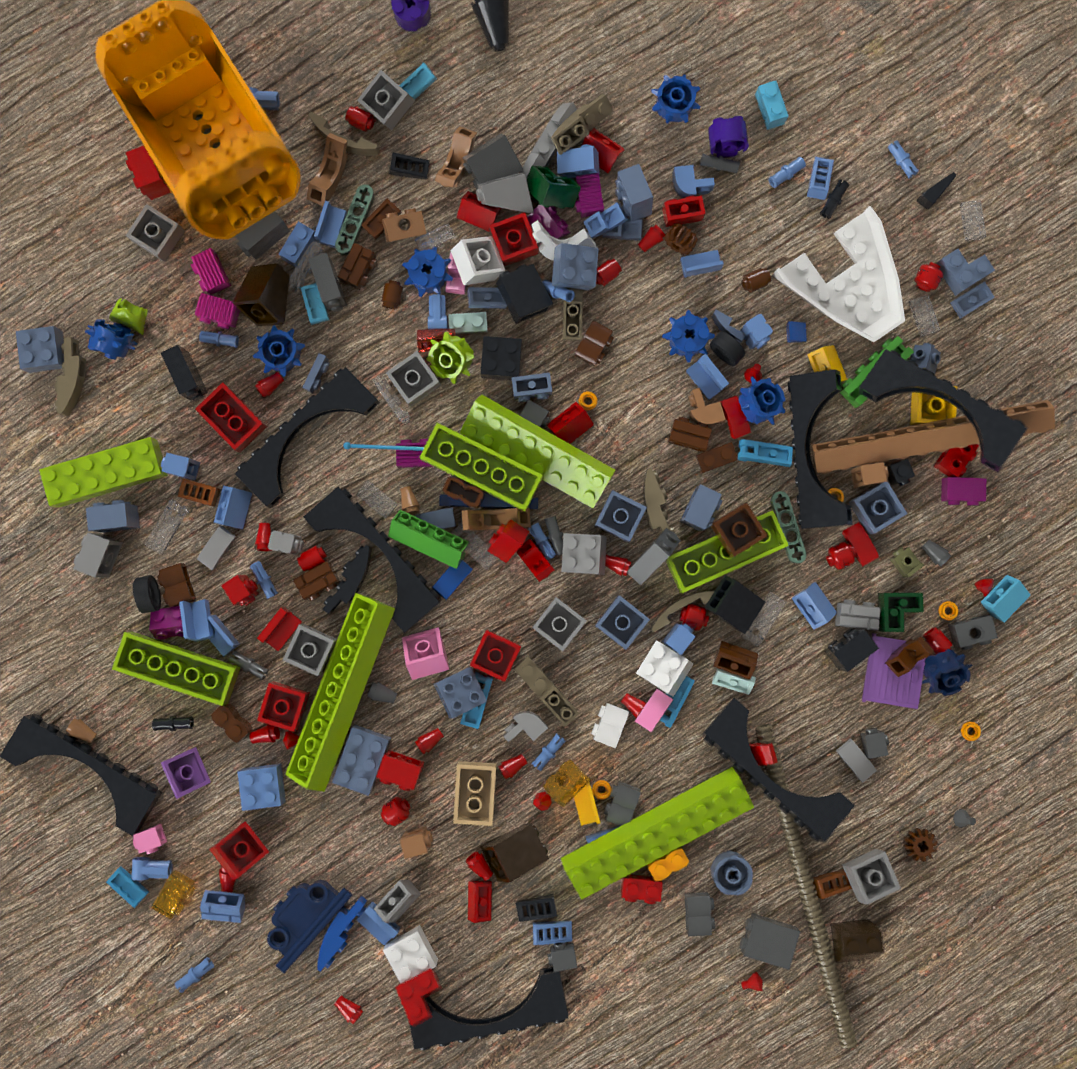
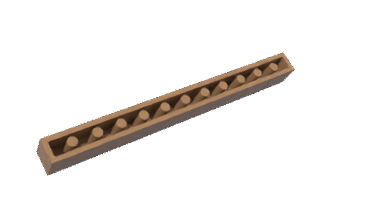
[811,400,1055,474]

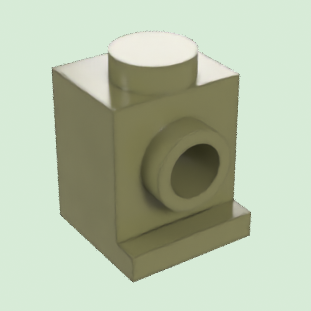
[889,547,924,577]

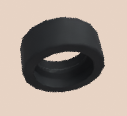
[133,575,161,613]

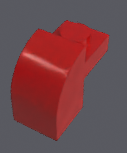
[516,539,554,582]

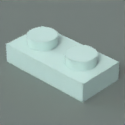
[448,312,488,335]
[712,668,756,695]

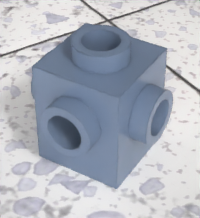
[910,343,941,374]

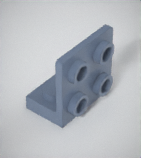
[433,667,487,719]

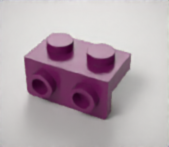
[527,205,570,239]
[149,606,184,640]

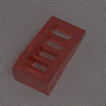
[417,329,456,353]

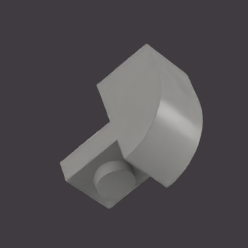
[503,711,548,742]

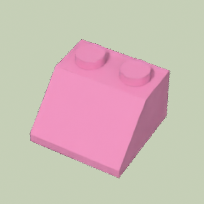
[402,627,449,680]

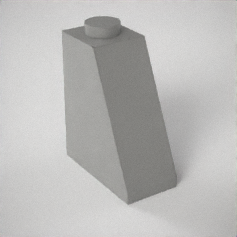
[476,173,533,213]

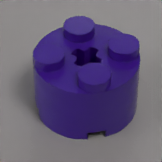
[391,0,431,32]
[708,116,749,158]

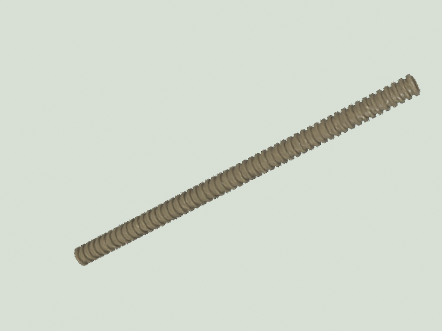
[755,724,858,1049]

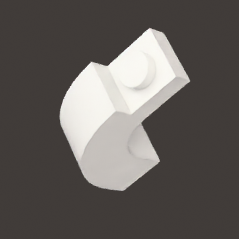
[532,220,597,261]

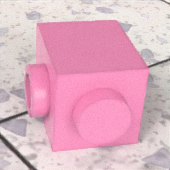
[133,824,167,854]

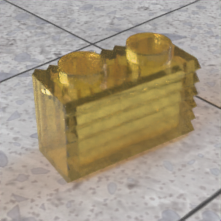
[151,870,195,919]

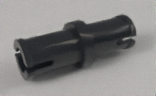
[820,179,850,219]
[152,716,194,731]

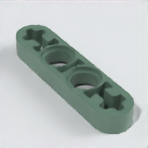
[335,184,375,256]
[770,491,806,564]

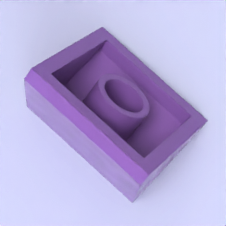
[161,747,211,799]

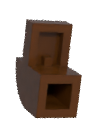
[885,636,934,677]

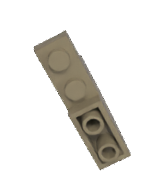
[551,94,614,155]
[562,287,583,340]
[55,337,86,416]
[643,468,676,534]
[513,655,579,726]

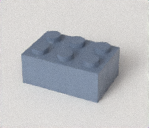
[332,725,391,796]

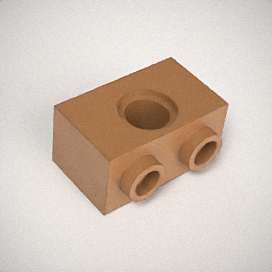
[382,208,427,242]
[851,462,889,488]
[400,826,433,859]

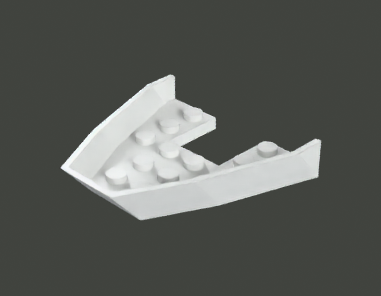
[772,206,905,342]

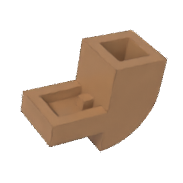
[688,388,726,426]

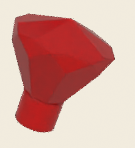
[744,364,762,384]
[974,578,994,598]
[283,731,300,750]
[533,792,552,811]
[741,972,763,991]

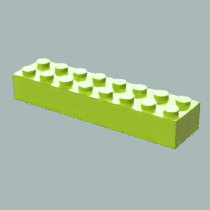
[459,394,615,508]

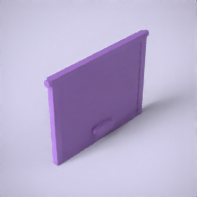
[862,633,926,709]

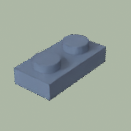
[950,281,995,319]
[467,287,507,308]
[302,353,329,394]

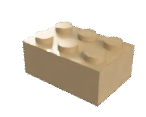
[453,761,497,826]

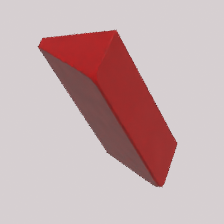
[468,881,492,923]

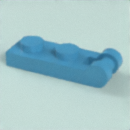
[737,439,793,467]
[460,671,493,729]
[659,676,695,728]

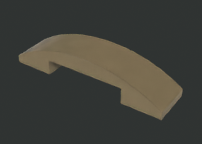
[309,111,380,156]
[650,591,715,632]

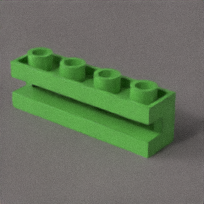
[839,336,914,408]
[388,510,469,569]

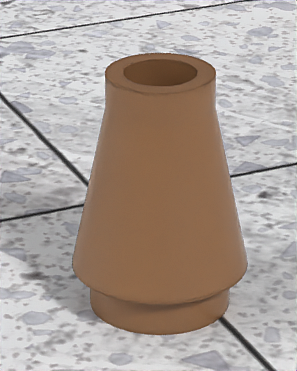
[400,486,420,515]
[66,718,97,744]

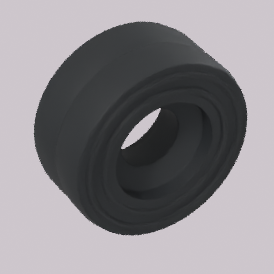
[710,332,745,366]

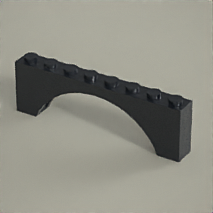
[859,349,1028,473]
[235,367,380,508]
[788,369,853,529]
[303,487,441,633]
[702,698,855,842]
[0,714,162,836]
[409,967,569,1051]

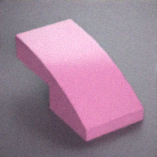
[446,252,466,295]
[635,689,674,732]

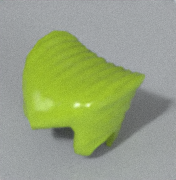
[109,298,148,335]

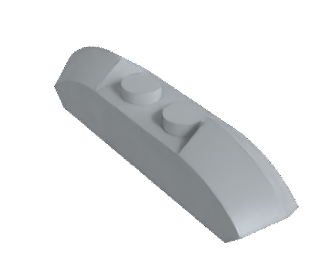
[520,102,577,180]

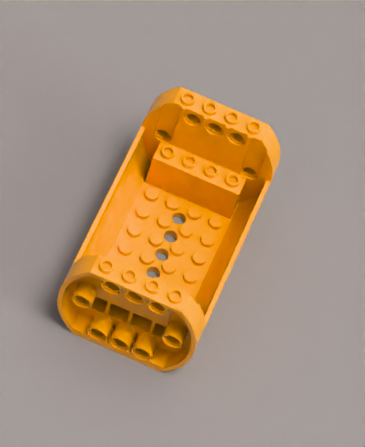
[95,0,301,240]

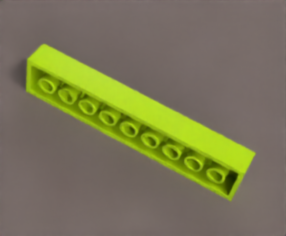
[285,593,395,792]
[560,766,755,899]

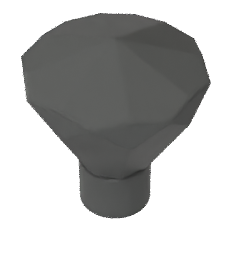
[953,809,976,828]

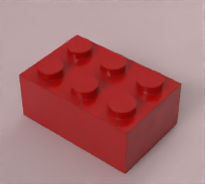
[195,382,268,453]

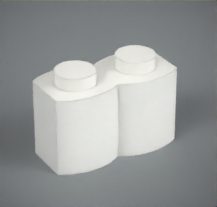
[591,703,629,748]

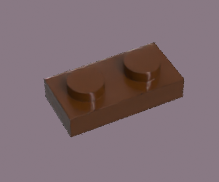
[361,198,401,240]
[696,442,738,474]

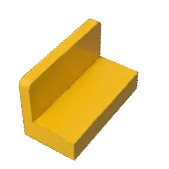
[807,345,847,382]
[571,782,600,826]

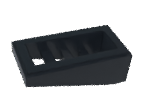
[388,152,430,180]
[916,172,957,209]
[515,894,557,922]

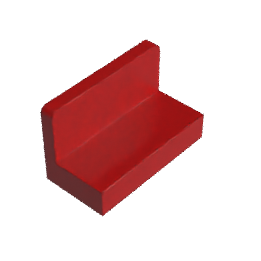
[580,128,625,173]
[457,191,501,232]
[547,402,594,444]
[257,607,302,651]

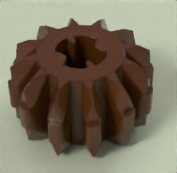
[664,223,698,255]
[903,828,938,862]

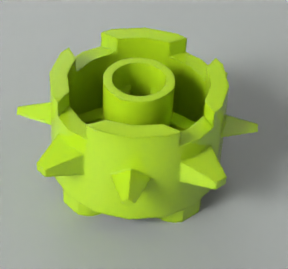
[427,331,475,384]

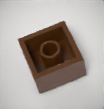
[710,502,768,558]

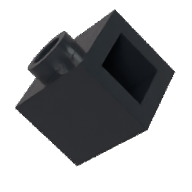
[887,459,915,486]

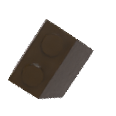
[232,263,289,327]
[480,824,549,883]
[830,919,884,963]

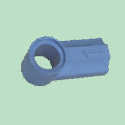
[248,87,280,110]
[428,294,448,333]
[131,857,173,880]

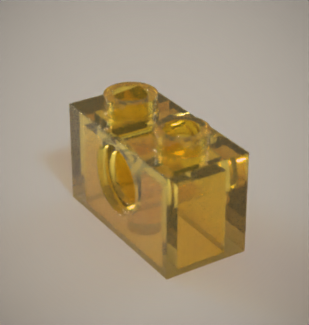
[543,759,591,807]

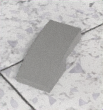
[197,526,236,570]
[836,738,877,783]

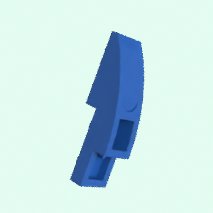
[317,896,367,972]

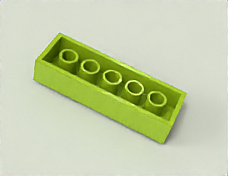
[419,423,543,512]
[39,437,168,508]
[665,510,789,593]
[112,631,241,706]

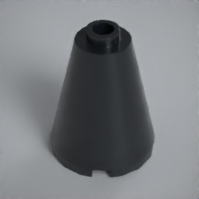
[471,0,509,52]

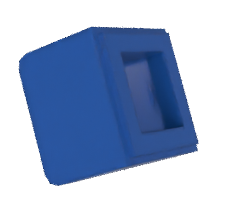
[786,321,807,343]

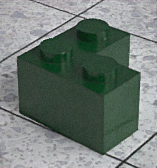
[526,165,581,209]
[878,593,924,632]

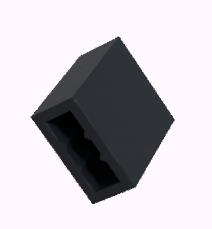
[496,264,553,324]
[161,345,208,401]
[704,575,766,634]

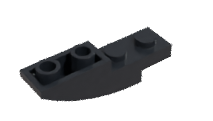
[323,545,372,614]

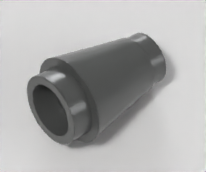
[921,539,951,567]
[367,682,397,704]

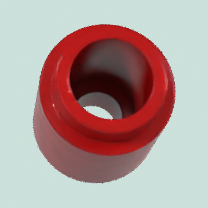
[345,106,375,132]
[596,259,622,286]
[297,545,327,571]
[923,627,952,655]

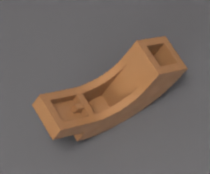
[435,126,477,188]
[307,133,348,206]
[462,508,531,531]

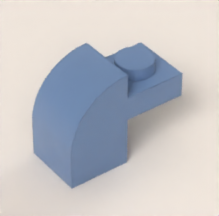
[672,165,715,199]

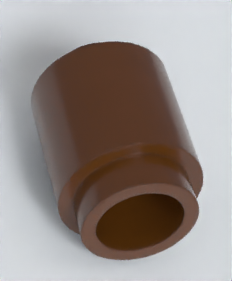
[741,268,771,293]
[381,280,403,310]

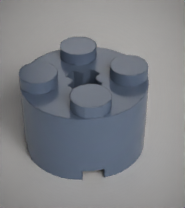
[710,850,753,896]

